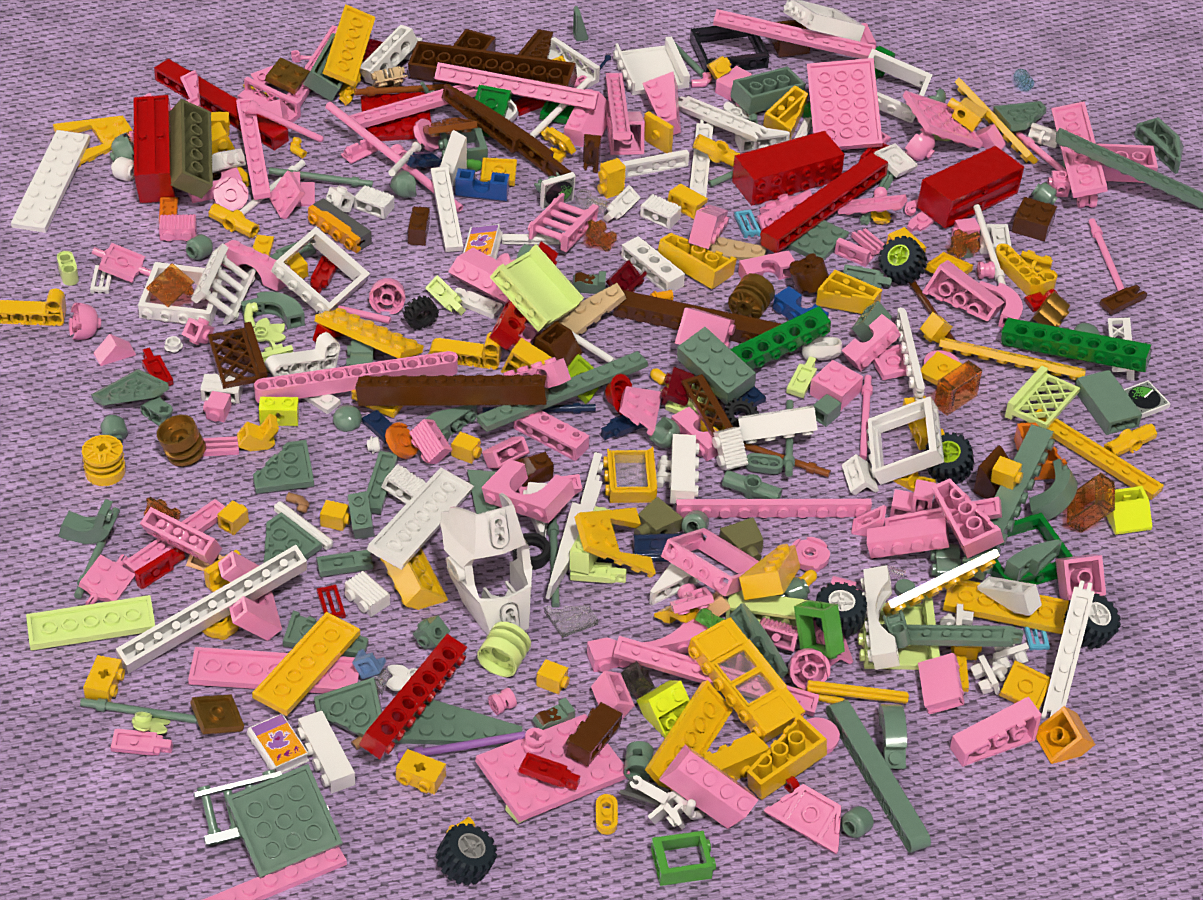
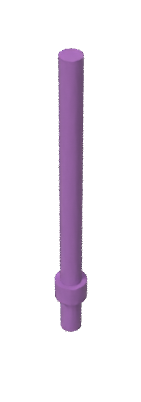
[398,731,525,761]

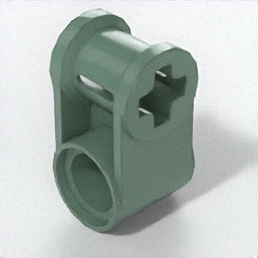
[140,397,173,426]
[882,610,911,648]

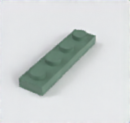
[367,451,398,514]

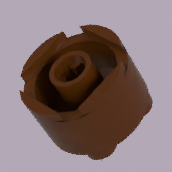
[790,253,829,294]

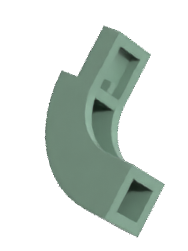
[241,292,305,330]
[1029,459,1078,520]
[58,499,117,544]
[879,704,907,769]

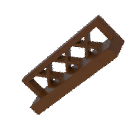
[682,374,733,438]

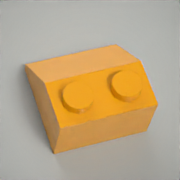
[1036,706,1096,764]

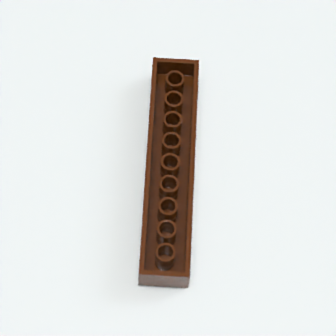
[408,41,577,88]

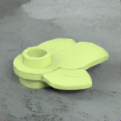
[254,318,286,343]
[132,712,171,734]

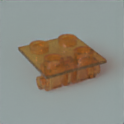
[146,263,195,307]

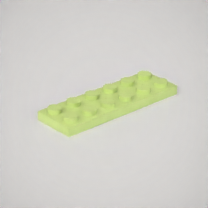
[26,595,155,650]

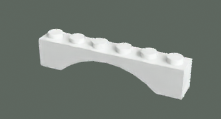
[861,565,900,670]

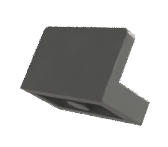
[619,777,671,809]

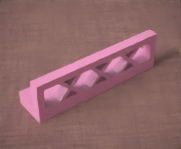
[237,77,301,122]

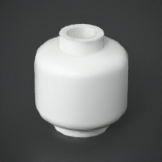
[111,157,134,181]

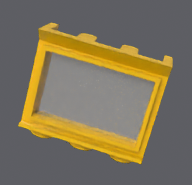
[603,447,657,503]

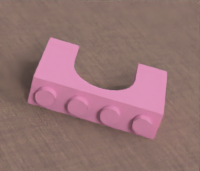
[482,459,575,524]
[218,551,282,641]

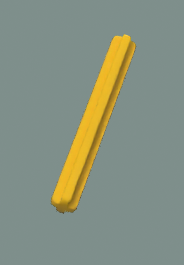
[806,680,909,704]

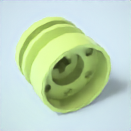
[477,622,531,677]

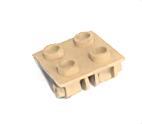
[371,66,407,88]

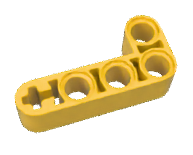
[995,243,1058,296]
[0,288,67,326]
[428,332,503,370]

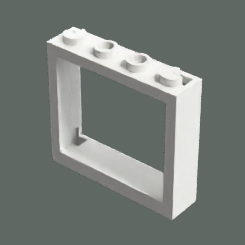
[783,0,865,42]
[868,49,932,123]
[271,227,370,314]
[138,262,227,326]
[866,396,944,485]

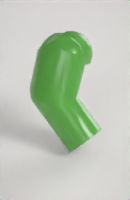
[467,159,482,172]

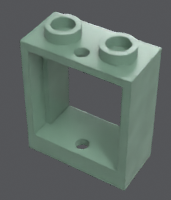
[438,128,488,162]

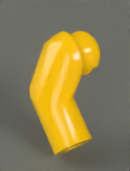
[650,368,666,385]

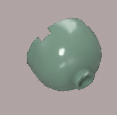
[109,132,134,162]

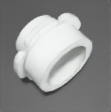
[164,336,183,353]
[367,436,380,455]

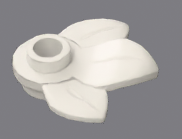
[724,102,756,119]
[386,665,417,691]

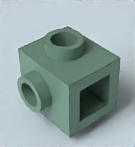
[413,615,450,649]

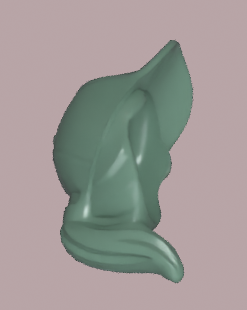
[390,170,417,197]

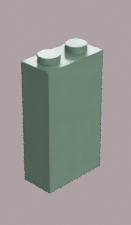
[1075,370,1142,435]

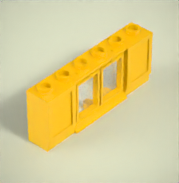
[687,617,806,743]

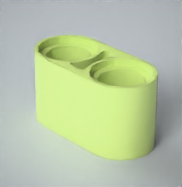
[57,251,79,286]

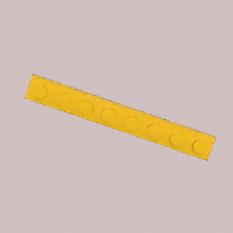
[955,78,1039,164]
[939,337,1086,380]
[1028,409,1164,500]

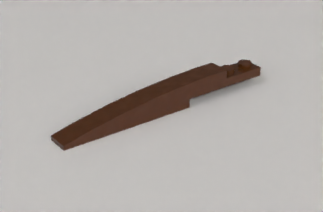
[442,84,571,176]

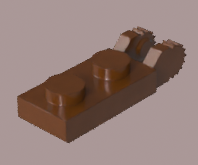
[1099,285,1148,315]

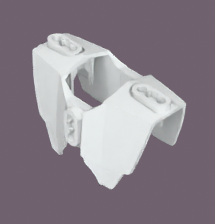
[440,493,532,635]

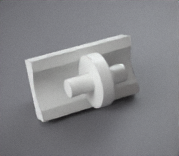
[1028,123,1058,148]
[940,604,974,625]
[988,643,1029,670]
[970,655,1008,695]

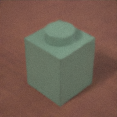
[813,394,842,427]

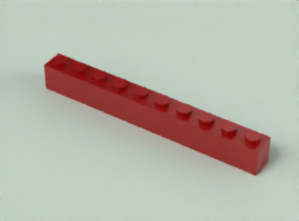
[154,59,289,151]
[760,153,888,253]

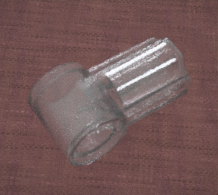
[575,189,610,216]

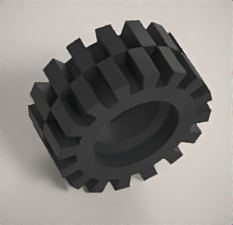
[403,295,439,330]
[724,397,759,427]

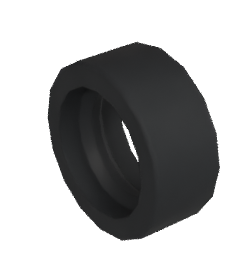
[512,533,550,570]

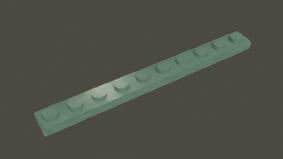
[1056,128,1203,209]
[477,351,648,432]

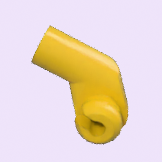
[290,137,307,159]
[235,166,249,187]
[795,569,817,587]

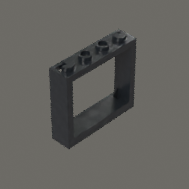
[690,26,769,75]

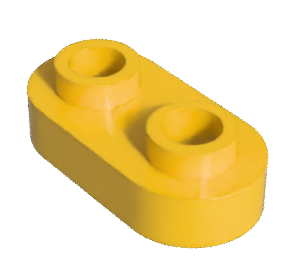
[596,794,618,835]

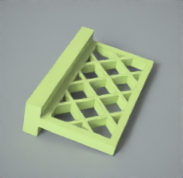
[1005,366,1080,429]

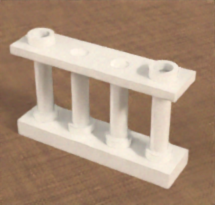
[191,243,256,325]

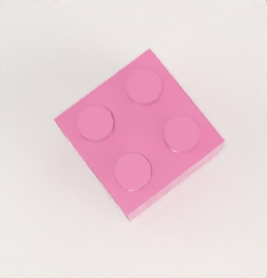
[809,360,863,410]
[1056,554,1106,600]

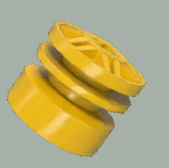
[81,435,126,486]

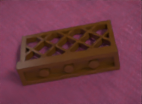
[208,322,268,389]

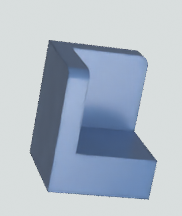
[352,649,386,679]

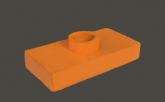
[159,197,178,223]

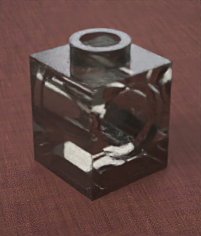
[621,661,655,699]

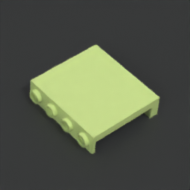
[490,244,584,332]
[858,596,940,670]

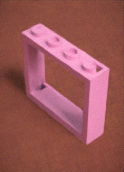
[661,528,759,596]

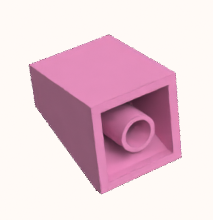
[607,111,645,155]
[675,308,736,348]

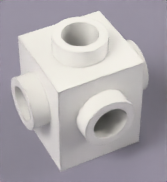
[326,186,355,213]

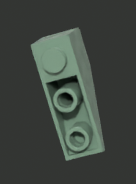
[425,405,477,440]

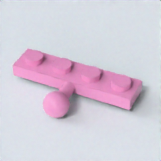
[837,187,907,215]

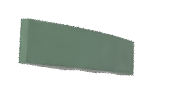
[729,603,789,679]

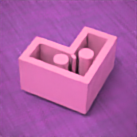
[890,479,936,517]

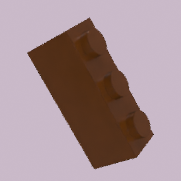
[566,702,623,767]

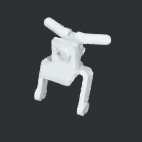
[630,775,705,829]

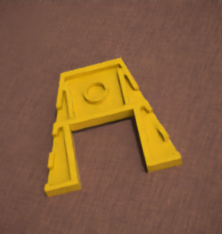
[53,115,133,168]
[574,508,656,578]

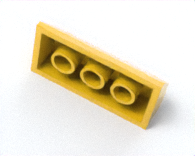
[380,548,448,610]

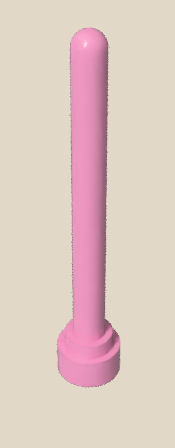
[246,100,324,142]

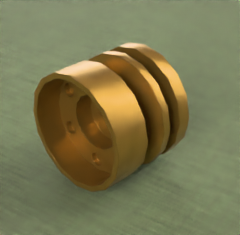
[728,273,775,319]
[156,414,206,467]

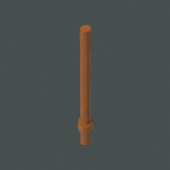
[354,84,450,97]
[743,441,831,478]

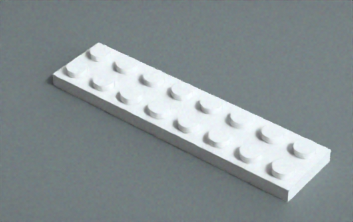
[11,130,91,233]
[367,468,474,570]

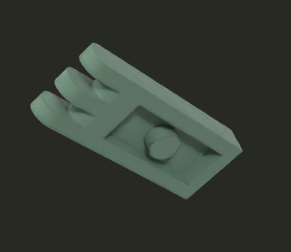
[316,550,374,577]

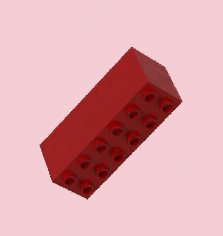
[133,95,175,203]
[732,130,845,206]
[917,146,1024,229]

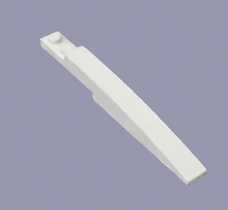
[545,452,604,599]

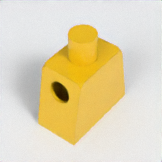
[947,98,988,132]

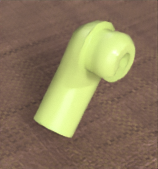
[244,302,258,329]

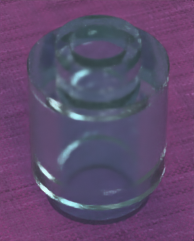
[1014,69,1034,91]

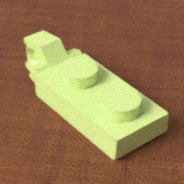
[425,275,466,316]
[786,356,817,398]
[570,562,627,583]

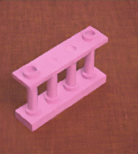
[528,193,599,252]

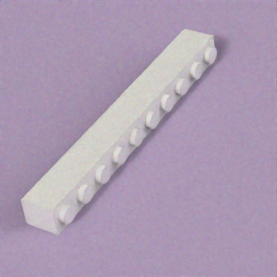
[116,545,307,674]

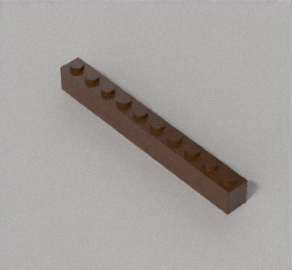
[613,290,795,354]
[355,374,549,406]

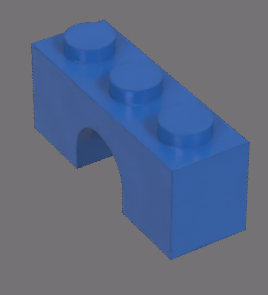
[455,168,510,201]
[773,286,829,328]

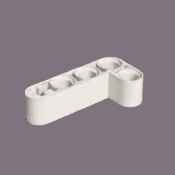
[265,332,340,377]

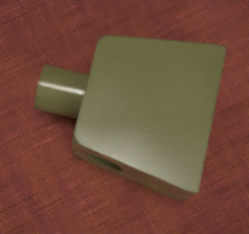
[634,497,683,534]
[719,517,764,561]

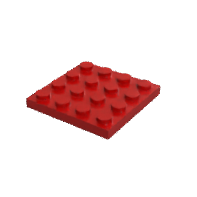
[361,92,431,141]

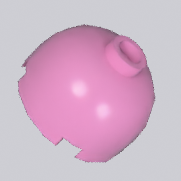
[904,128,935,161]
[369,278,406,314]
[69,302,101,340]
[788,648,830,691]

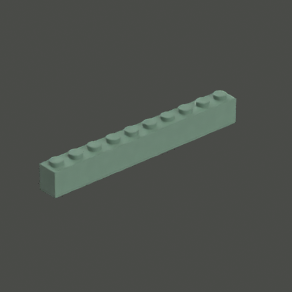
[962,424,1055,581]

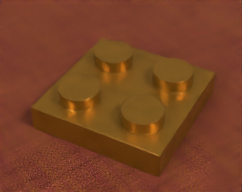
[265,57,310,95]
[190,694,244,735]

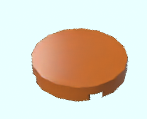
[385,422,419,459]

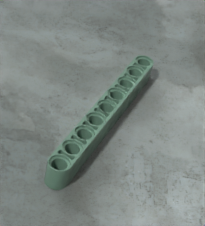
[826,699,931,853]

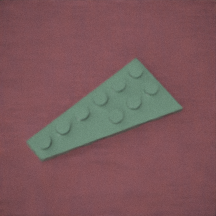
[394,691,522,747]

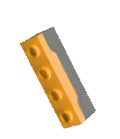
[308,198,372,253]

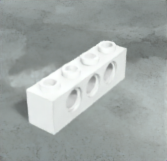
[360,25,418,85]
[621,236,685,292]

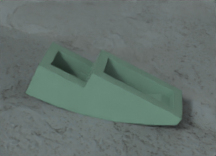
[1004,539,1062,581]

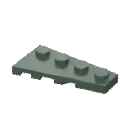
[467,469,501,522]
[283,610,369,658]

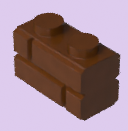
[408,206,430,246]

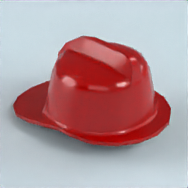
[605,374,632,415]

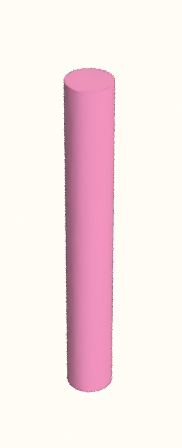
[338,305,391,324]

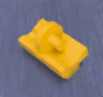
[1021,250,1053,273]

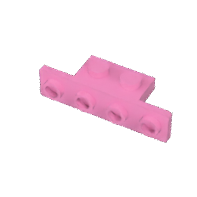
[757,190,812,231]

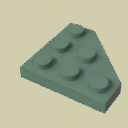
[993,101,1046,132]
[91,369,169,406]
[253,440,314,494]
[264,512,322,563]
[314,677,383,737]

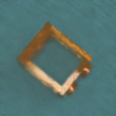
[934,360,982,416]
[1067,473,1115,533]

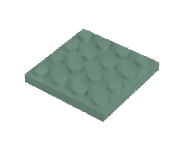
[226,764,343,879]

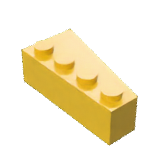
[658,233,737,289]
[739,544,800,600]
[747,714,827,800]
[702,732,770,781]

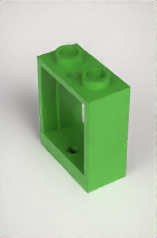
[794,600,845,659]
[651,831,716,886]

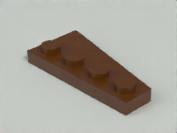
[517,29,553,59]

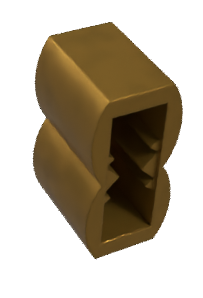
[1033,291,1070,327]

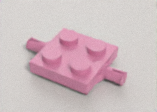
[92,243,152,283]
[79,554,135,605]

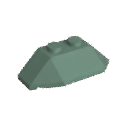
[1134,117,1184,174]

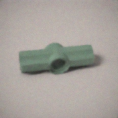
[722,470,783,499]

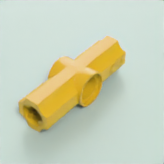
[693,134,740,167]
[208,203,259,238]
[1104,423,1158,456]

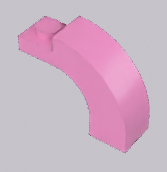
[979,281,1023,328]

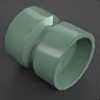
[624,741,654,781]

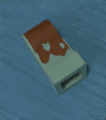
[572,271,606,294]
[532,698,575,730]

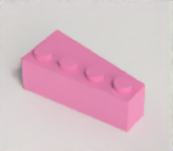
[642,72,681,135]
[688,204,729,249]
[922,260,1005,321]
[932,479,1004,559]
[950,697,1042,767]

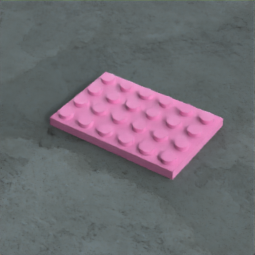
[807,58,882,150]
[475,714,630,822]

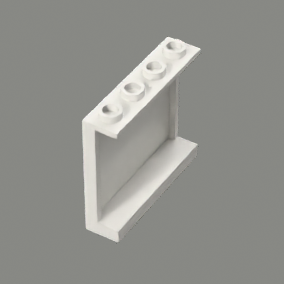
[613,36,690,95]

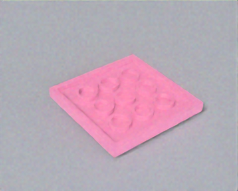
[903,91,983,149]

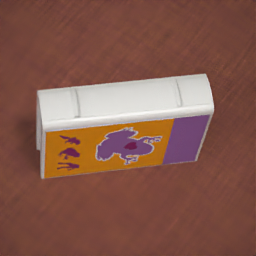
[462,224,503,259]
[247,714,309,773]

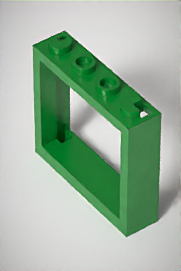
[990,513,1073,585]

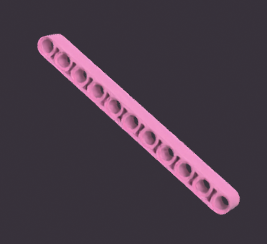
[254,351,458,403]

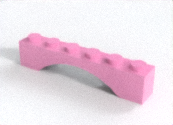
[587,619,708,672]

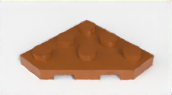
[423,117,477,137]

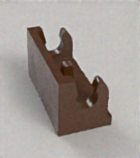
[583,134,601,173]

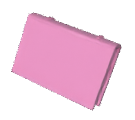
[918,653,964,714]

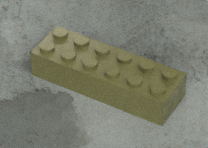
[170,99,213,199]

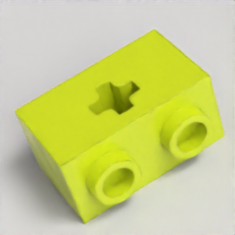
[259,397,299,426]

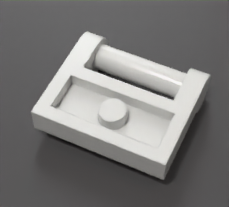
[979,224,1012,254]

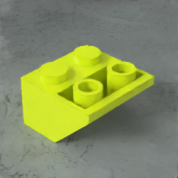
[1102,486,1152,535]
[636,680,690,738]

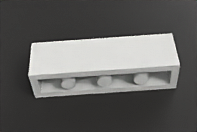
[738,406,818,444]
[670,434,699,504]
[296,711,355,794]

